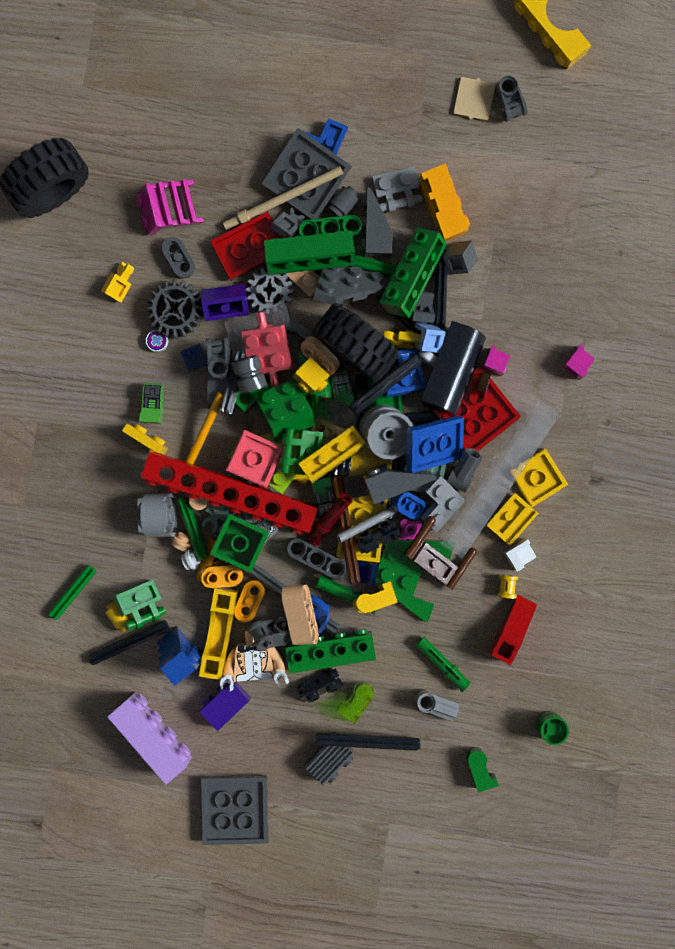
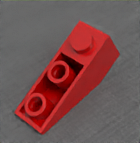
[488,594,537,665]

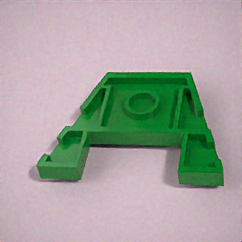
[373,540,455,623]

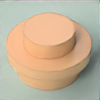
[171,532,192,551]

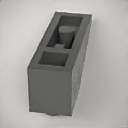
[362,467,436,504]

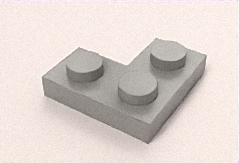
[420,473,466,533]

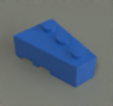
[157,626,203,686]

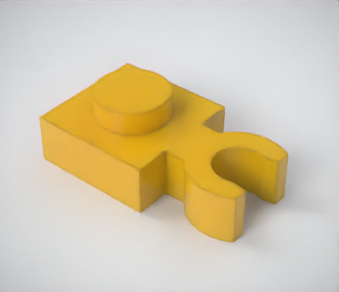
[383,331,421,352]

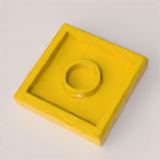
[508,448,568,507]

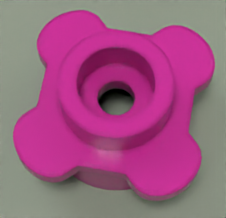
[400,519,422,541]

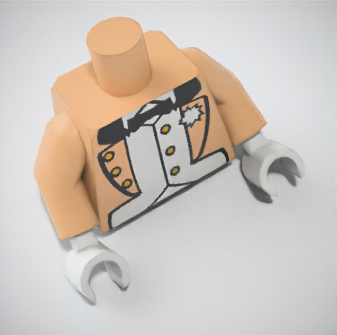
[220,630,289,691]

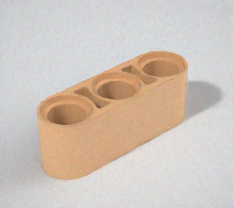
[282,585,319,645]

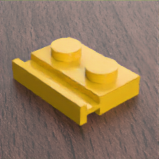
[122,423,168,455]
[486,493,539,546]

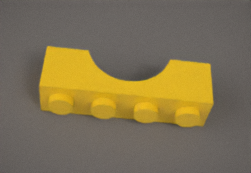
[513,0,591,69]
[199,588,238,680]

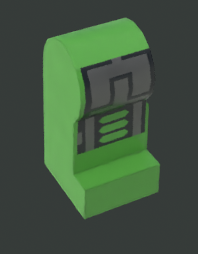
[139,382,164,424]

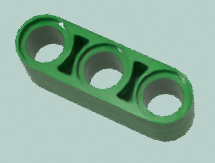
[299,215,362,239]

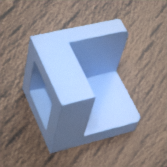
[414,323,446,353]

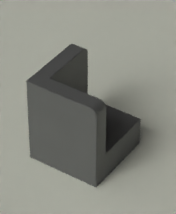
[443,240,478,275]

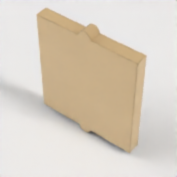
[453,77,496,122]

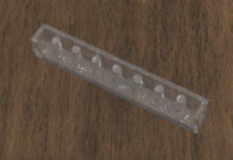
[439,400,561,560]

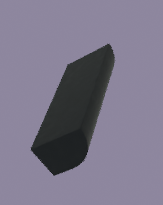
[421,321,486,416]

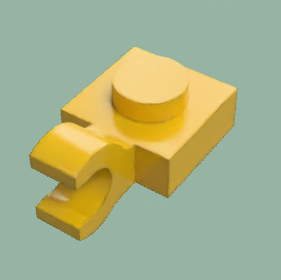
[101,261,134,303]

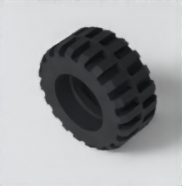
[0,137,89,218]
[313,303,399,382]

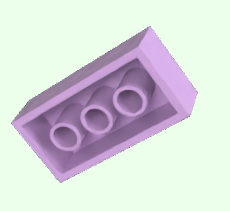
[108,692,192,785]

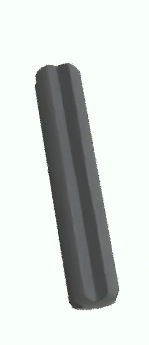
[220,352,246,414]

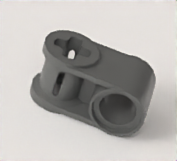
[496,75,528,122]
[206,337,230,381]
[248,617,290,651]

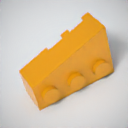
[419,163,470,243]

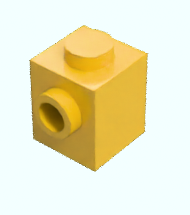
[292,357,330,395]

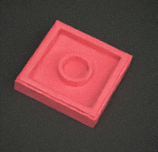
[226,430,283,489]

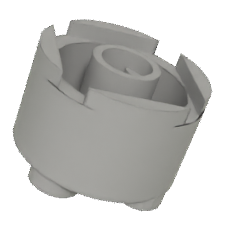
[137,493,178,537]

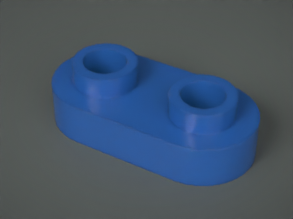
[392,492,426,521]

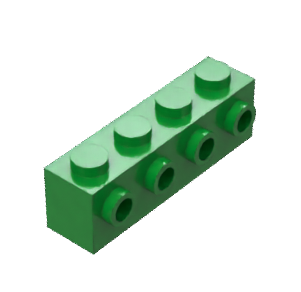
[380,227,447,318]
[264,231,356,275]
[285,629,376,674]

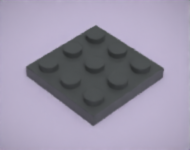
[262,128,353,219]
[201,775,269,845]

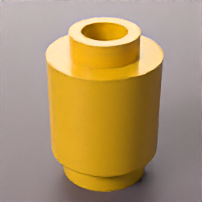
[105,601,131,633]

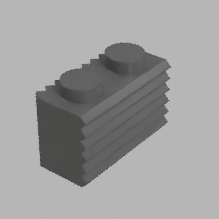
[304,732,354,785]

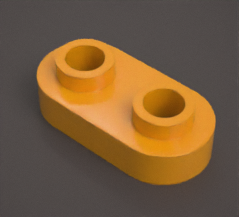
[199,564,243,588]
[234,580,265,622]

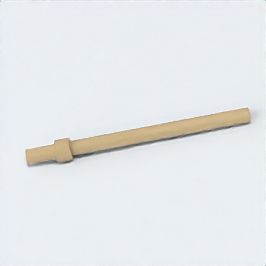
[223,166,343,230]

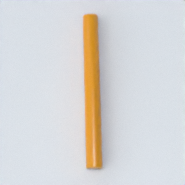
[185,391,224,464]

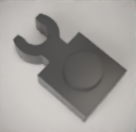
[271,206,305,238]

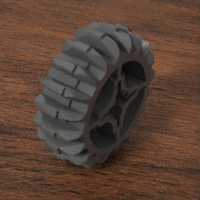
[146,279,204,339]

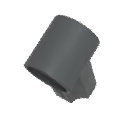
[446,448,483,493]

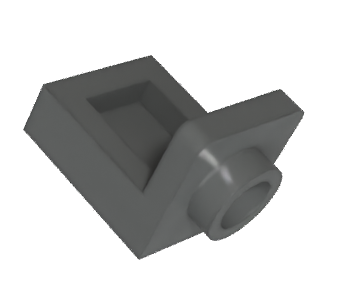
[411,292,435,324]

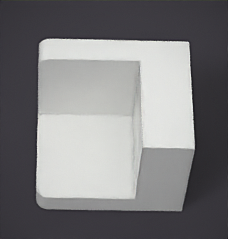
[503,539,536,572]

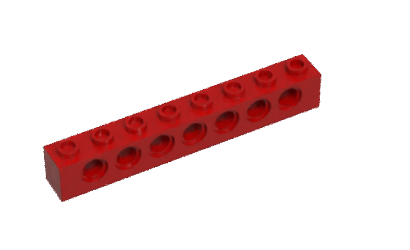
[141,450,318,534]

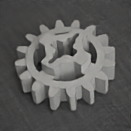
[246,268,294,315]

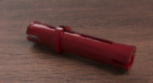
[307,493,353,546]

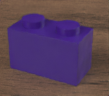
[201,284,249,321]
[200,679,251,731]

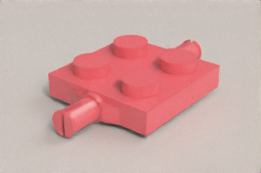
[241,312,293,387]

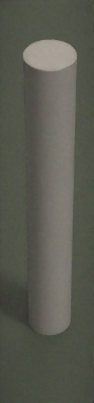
[337,506,397,543]

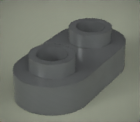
[162,237,195,279]

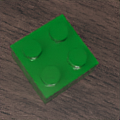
[255,379,315,443]
[210,514,270,573]

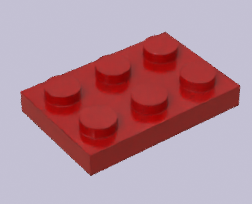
[211,211,282,280]

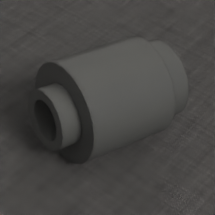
[328,186,359,217]

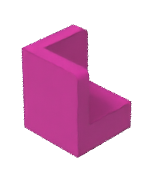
[562,344,594,380]
[482,345,510,376]

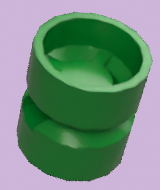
[535,711,569,745]

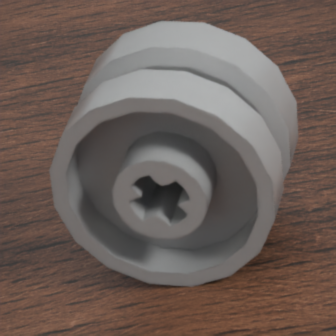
[359,405,413,459]

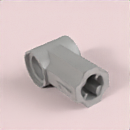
[414,689,460,722]

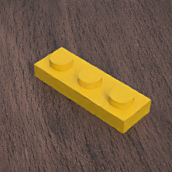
[299,426,366,483]

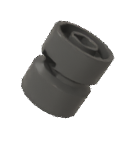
[231,355,267,393]

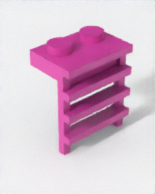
[136,179,204,235]

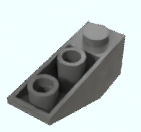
[361,187,392,258]

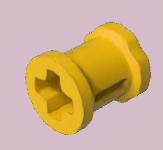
[497,574,518,599]

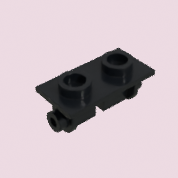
[353,518,401,554]
[297,668,343,703]

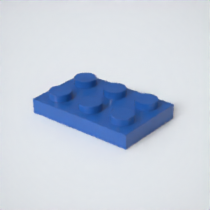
[406,416,464,473]

